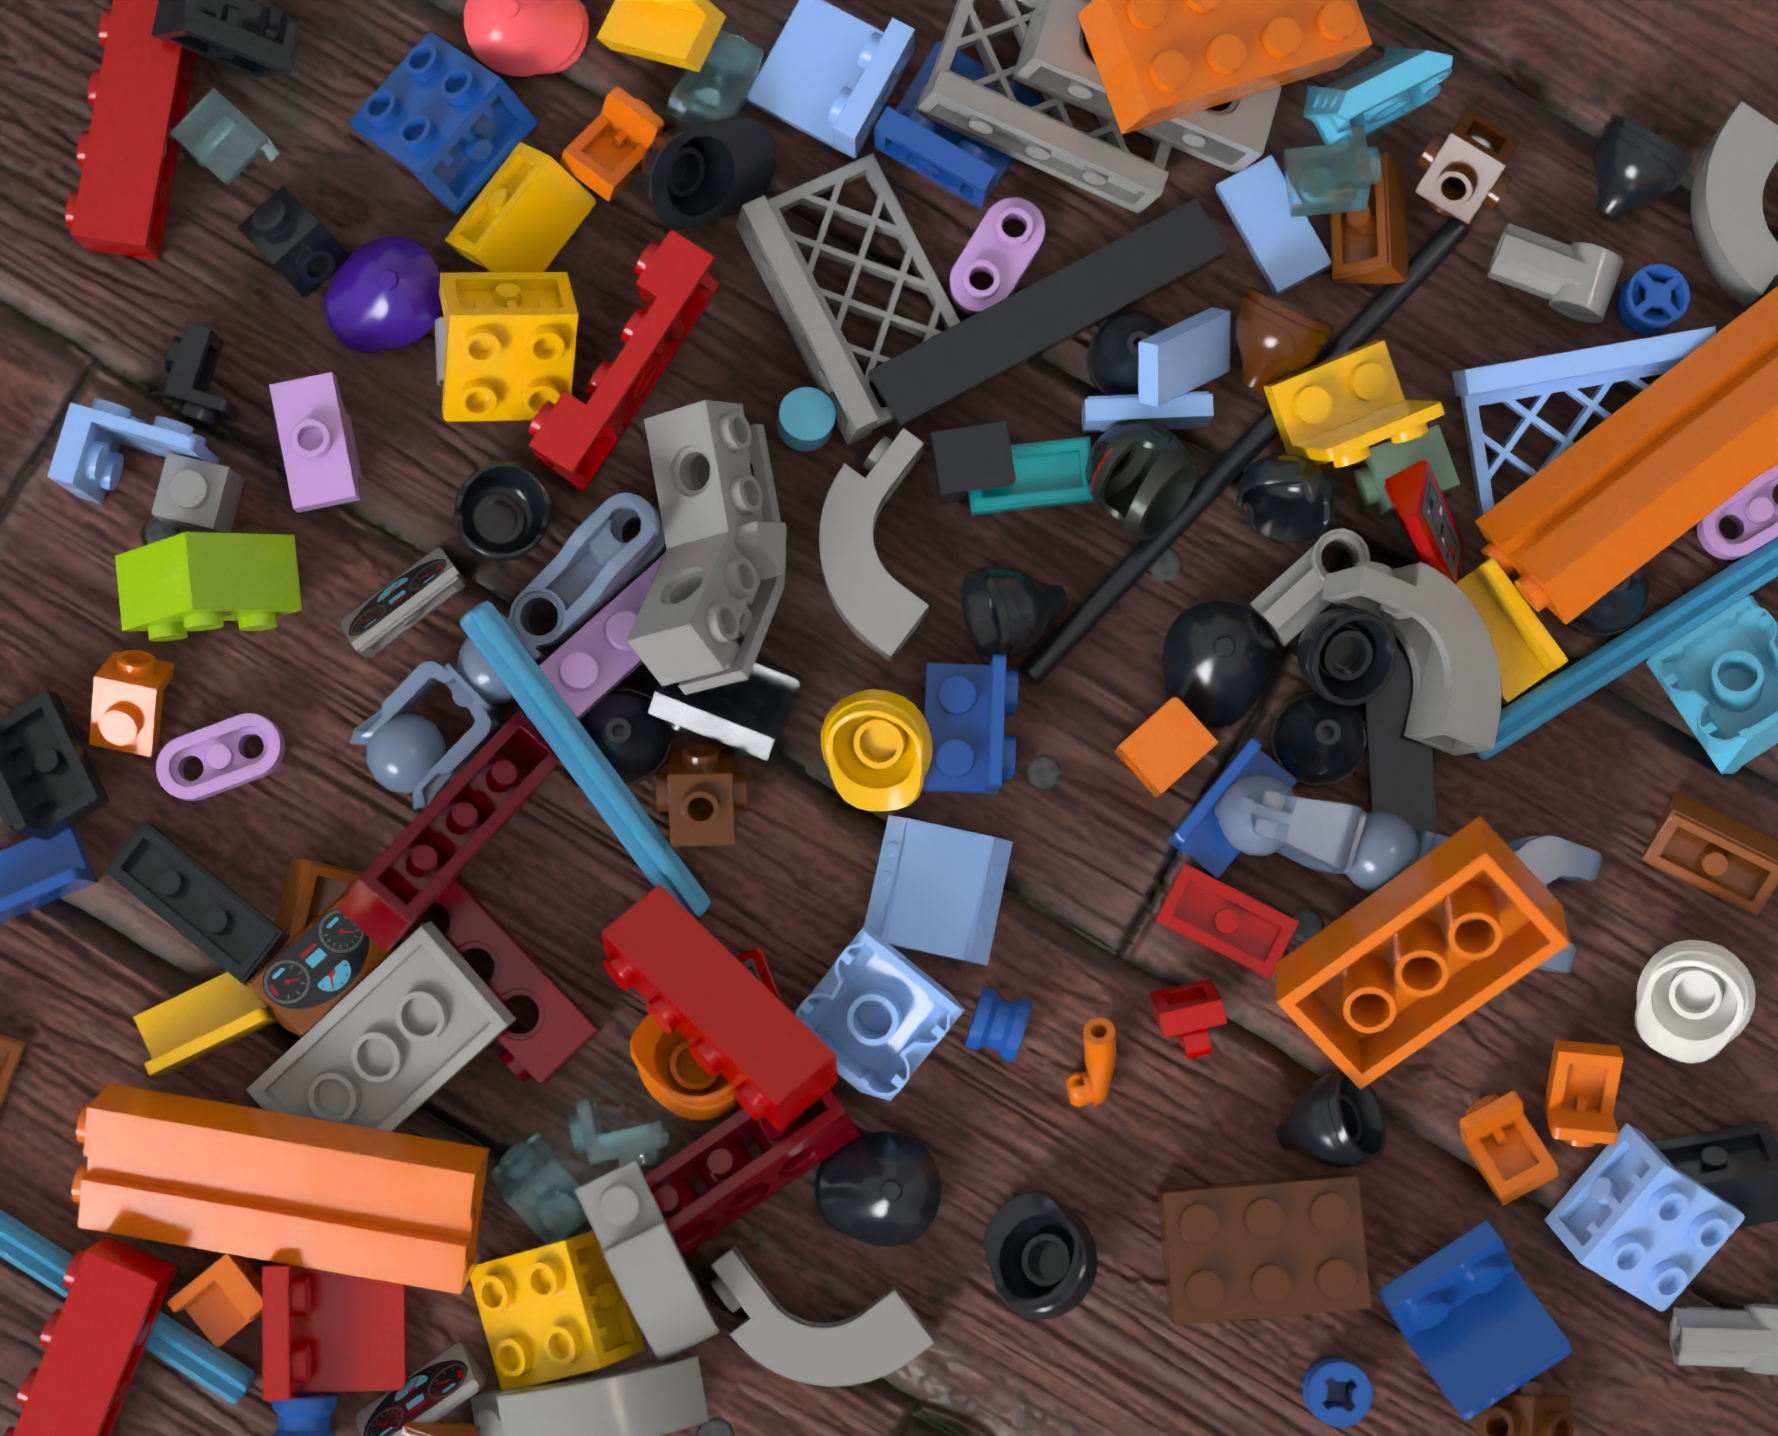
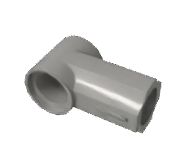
[1487,223,1624,323]
[1247,528,1370,646]
[1670,1304,1778,1375]

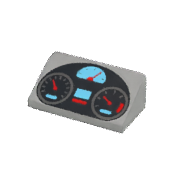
[341,548,467,658]
[356,1343,487,1436]

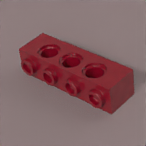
[337,710,560,952]
[401,877,602,1084]
[644,1089,860,1257]

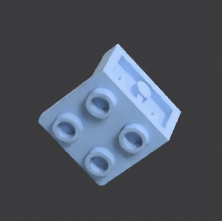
[747,0,915,159]
[47,398,219,504]
[1544,1123,1745,1311]

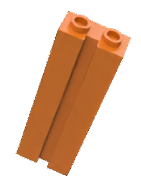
[1475,286,1778,625]
[72,1083,489,1294]

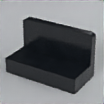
[1652,1121,1778,1228]

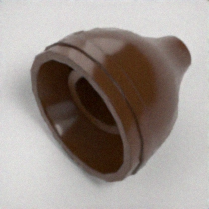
[1235,286,1333,392]

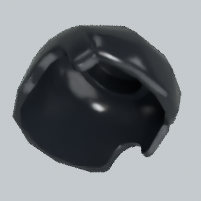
[1236,453,1334,543]
[453,462,552,561]

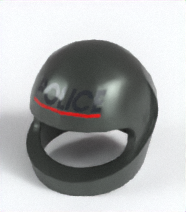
[1085,420,1199,540]

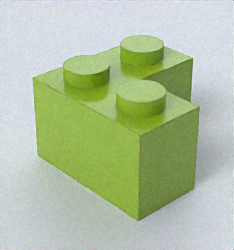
[115,532,302,642]

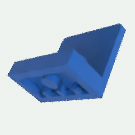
[350,32,538,215]
[874,41,1043,210]
[922,654,1018,794]
[1378,1220,1572,1420]

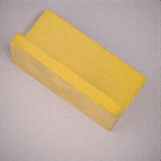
[597,0,727,72]
[444,142,596,272]
[1457,558,1568,705]
[133,972,278,1076]

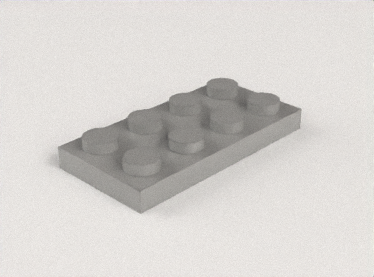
[246,921,516,1132]

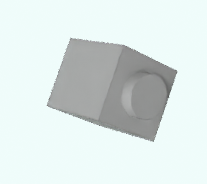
[151,452,244,533]

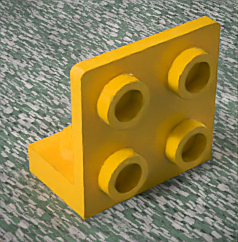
[439,272,579,422]
[1263,340,1445,468]
[470,1229,646,1389]

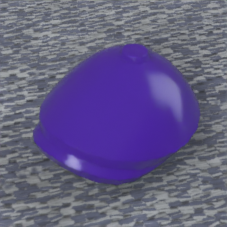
[324,235,442,353]

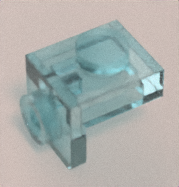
[666,29,763,126]
[1283,125,1381,217]
[568,1097,670,1167]
[491,1132,588,1245]

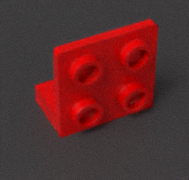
[262,1262,407,1401]

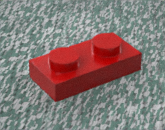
[1154,863,1299,980]

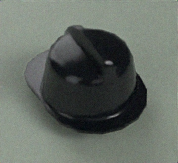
[633,116,776,230]

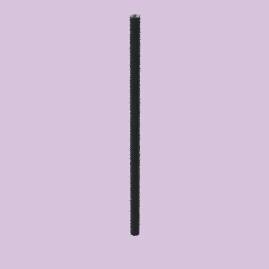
[1021,217,1469,685]

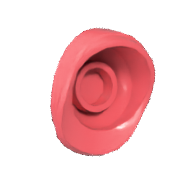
[464,0,589,77]

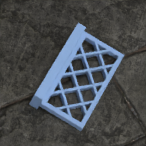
[1452,326,1716,517]

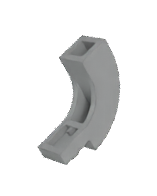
[1691,101,1778,309]
[819,428,929,663]
[1322,561,1502,756]
[575,1159,721,1361]
[710,1245,934,1387]
[470,1356,709,1436]

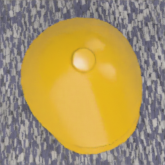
[821,689,932,811]

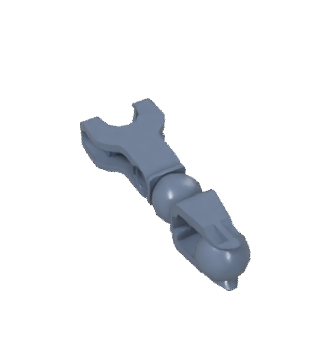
[350,493,667,809]
[1215,773,1603,973]

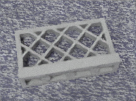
[914,0,1172,214]
[735,154,960,445]

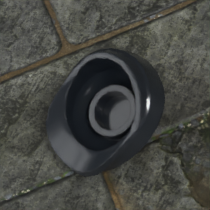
[1162,601,1276,728]
[814,1131,943,1247]
[984,1190,1098,1320]

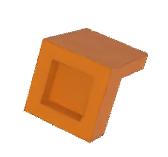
[1114,697,1219,798]
[167,1253,262,1347]

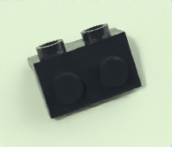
[648,658,802,760]
[0,689,110,841]

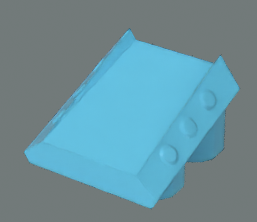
[1303,47,1453,150]
[1646,595,1778,774]

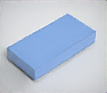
[1215,155,1332,297]
[1138,307,1230,407]
[1081,391,1214,433]

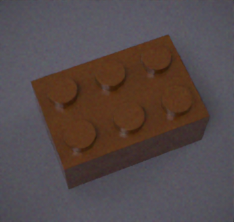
[1156,1173,1372,1326]

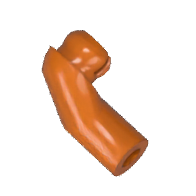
[1065,1017,1117,1107]

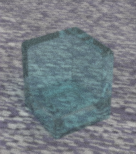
[170,88,279,184]

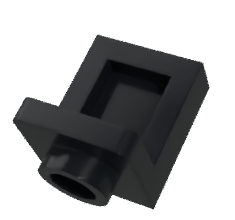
[237,186,349,298]
[163,321,240,427]

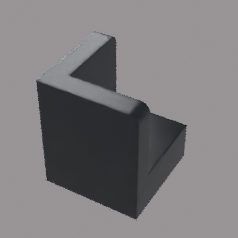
[930,421,1016,505]

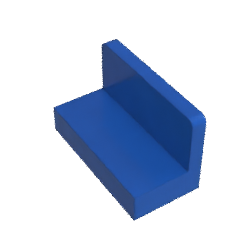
[1166,736,1298,879]
[0,824,98,923]

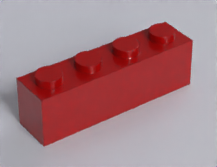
[65,0,197,261]
[601,884,838,1132]
[3,1236,178,1436]

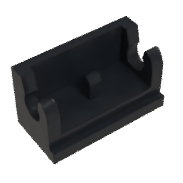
[151,0,298,78]

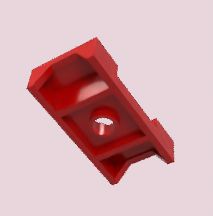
[528,230,721,494]

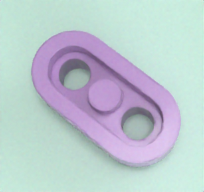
[949,197,1045,316]
[1697,465,1778,560]
[156,713,285,801]

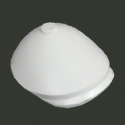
[1634,940,1756,1063]

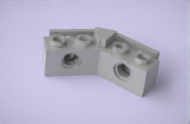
[627,400,787,695]

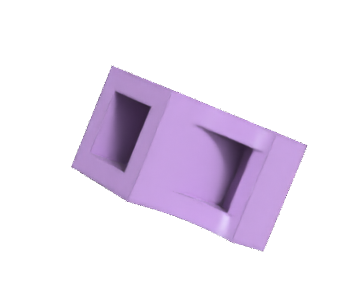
[269,372,362,513]

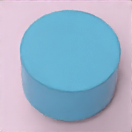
[777,387,836,452]

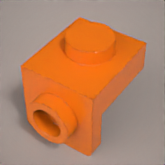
[559,86,664,202]
[89,650,174,757]
[1543,1040,1624,1147]
[1459,1091,1559,1206]

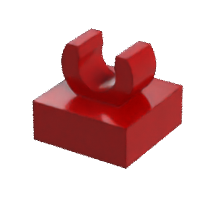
[1149,978,1227,1059]

